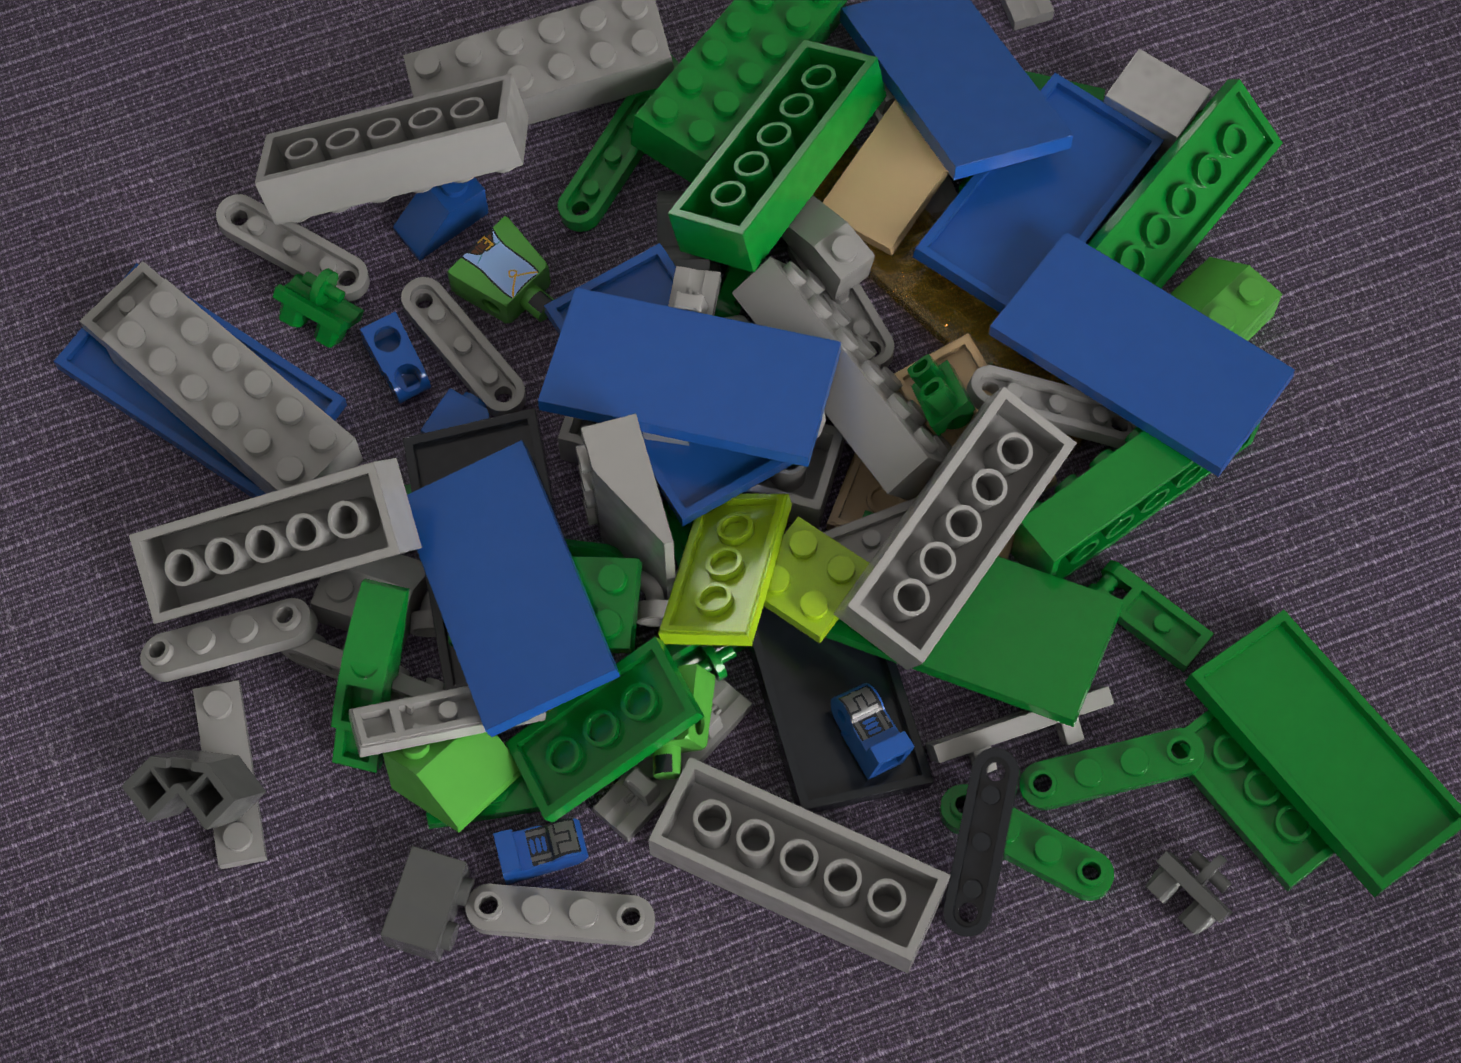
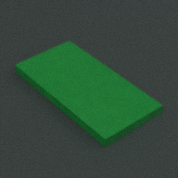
[825,510,1124,727]
[1184,610,1461,898]

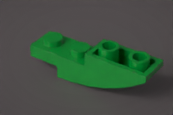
[331,579,410,773]

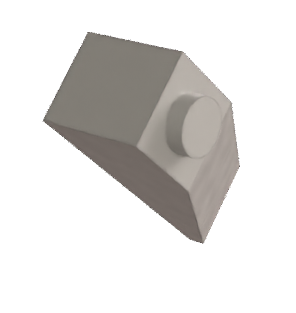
[781,195,875,300]

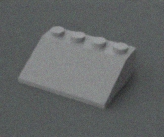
[575,414,675,600]

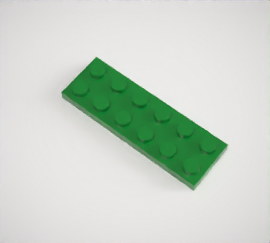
[1088,79,1283,288]

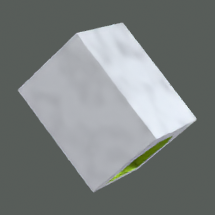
[1104,49,1211,161]

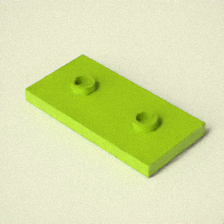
[658,493,792,646]

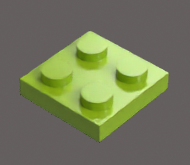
[763,516,869,643]

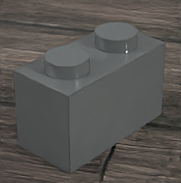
[380,846,475,963]

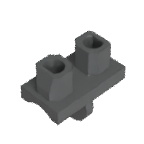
[1146,850,1233,936]

